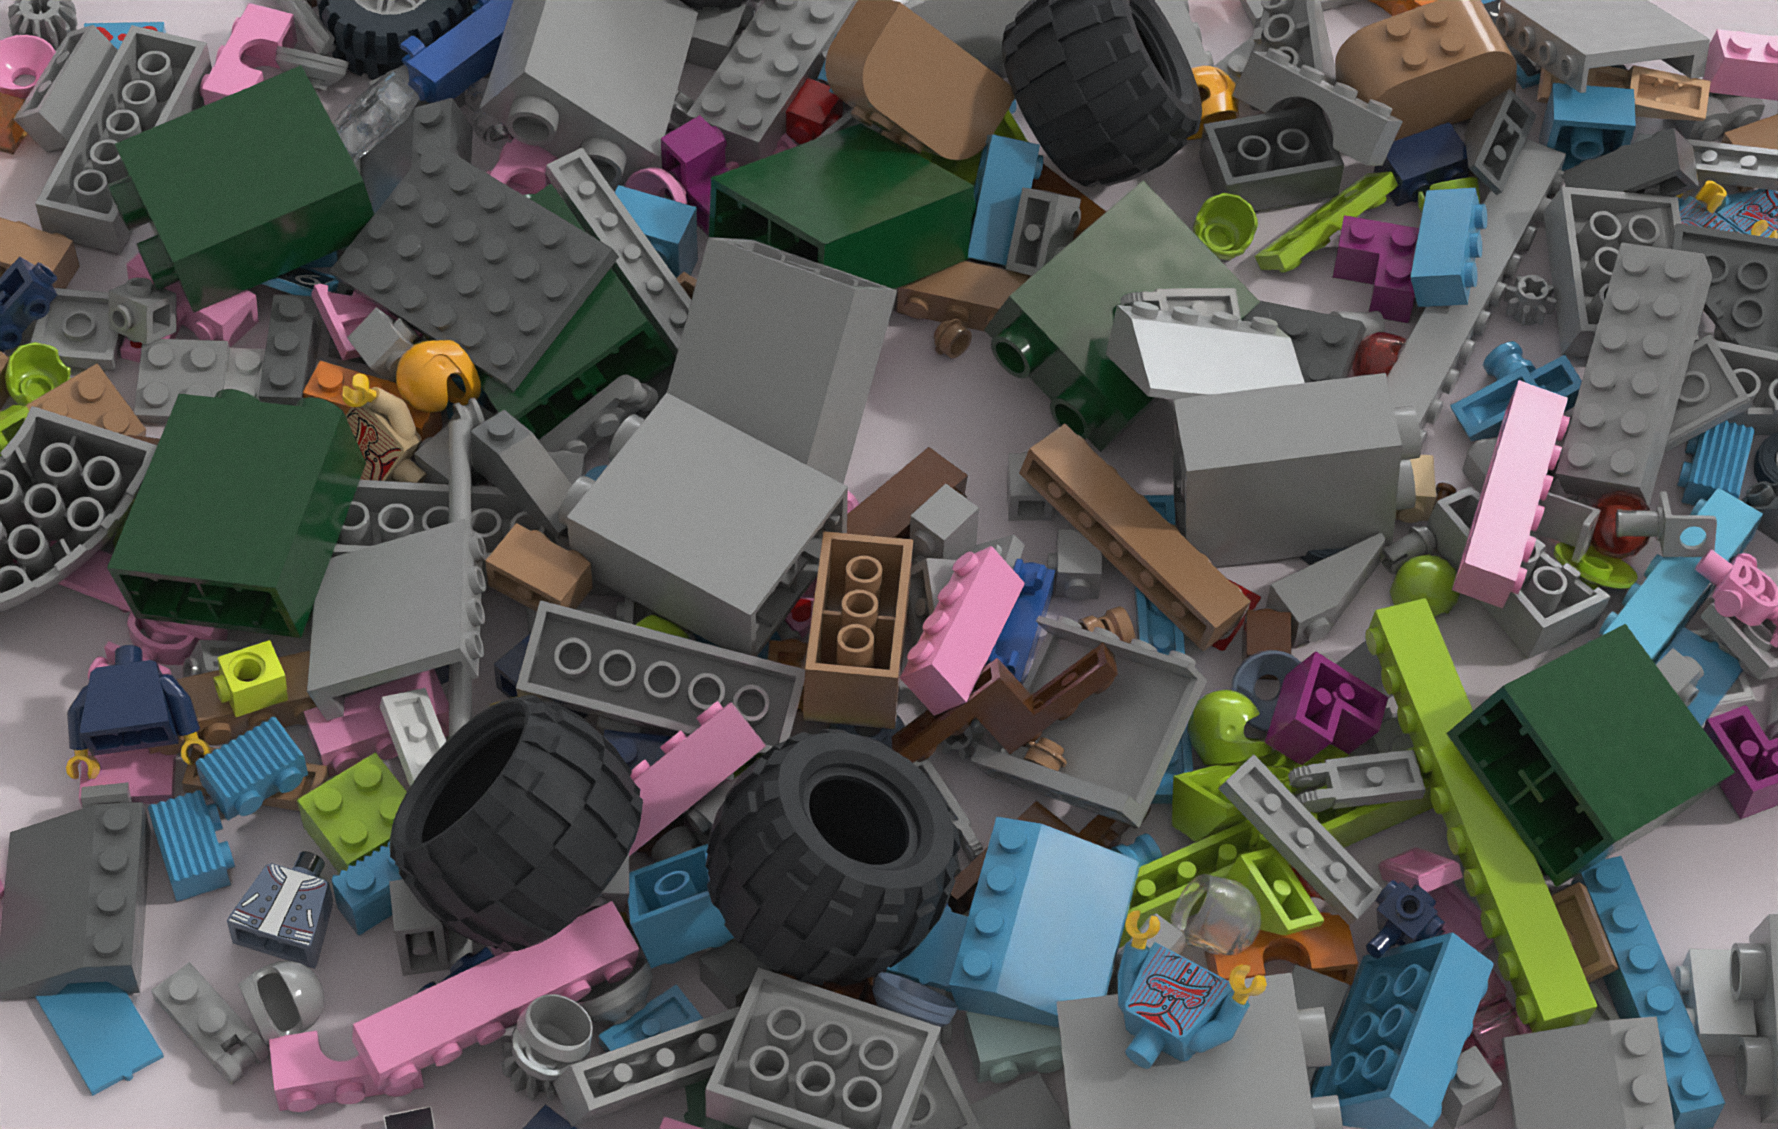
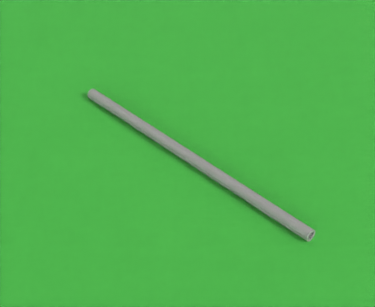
[449,419,472,968]

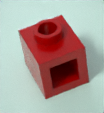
[786,78,843,144]

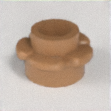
[933,319,972,358]
[1023,737,1067,771]

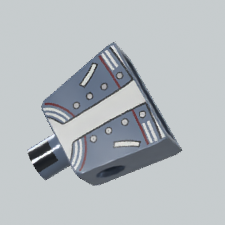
[227,851,333,969]

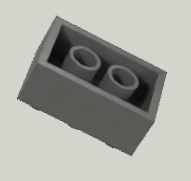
[1199,104,1344,211]

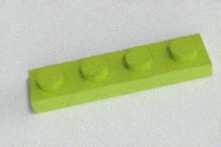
[1254,172,1398,273]

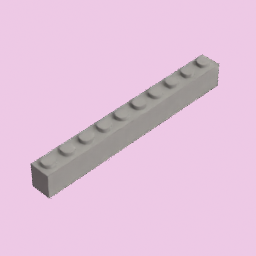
[1387,139,1566,448]

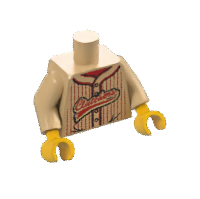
[342,373,428,483]

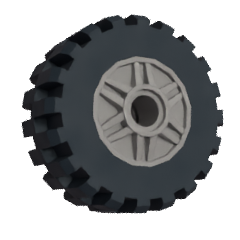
[317,0,471,80]

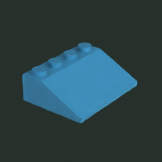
[949,817,1140,1028]
[1310,932,1494,1129]

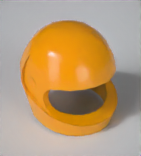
[1186,65,1239,140]
[396,340,481,413]

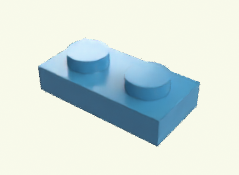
[598,984,704,1053]

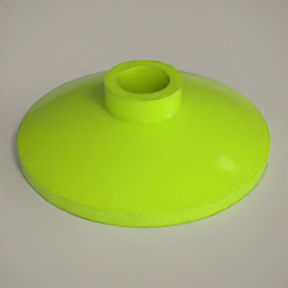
[1553,542,1638,590]

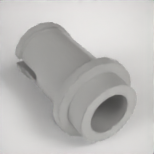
[1381,526,1437,574]

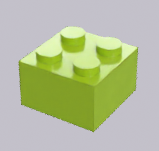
[297,752,407,874]

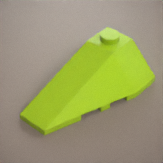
[1172,744,1348,842]

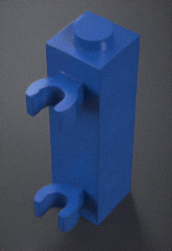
[400,0,513,104]
[984,559,1055,685]

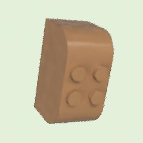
[825,0,1015,160]
[1335,0,1517,141]
[803,531,913,729]

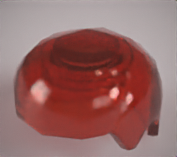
[1352,332,1406,377]
[1590,490,1651,560]

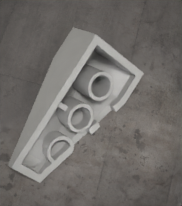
[1249,0,1336,111]

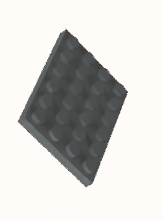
[329,141,619,392]

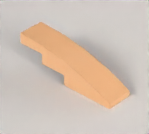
[1537,65,1711,121]

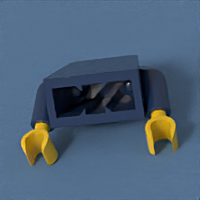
[66,645,211,780]

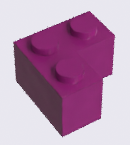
[661,115,730,237]
[1332,215,1419,324]
[1265,651,1389,766]
[1703,705,1778,819]

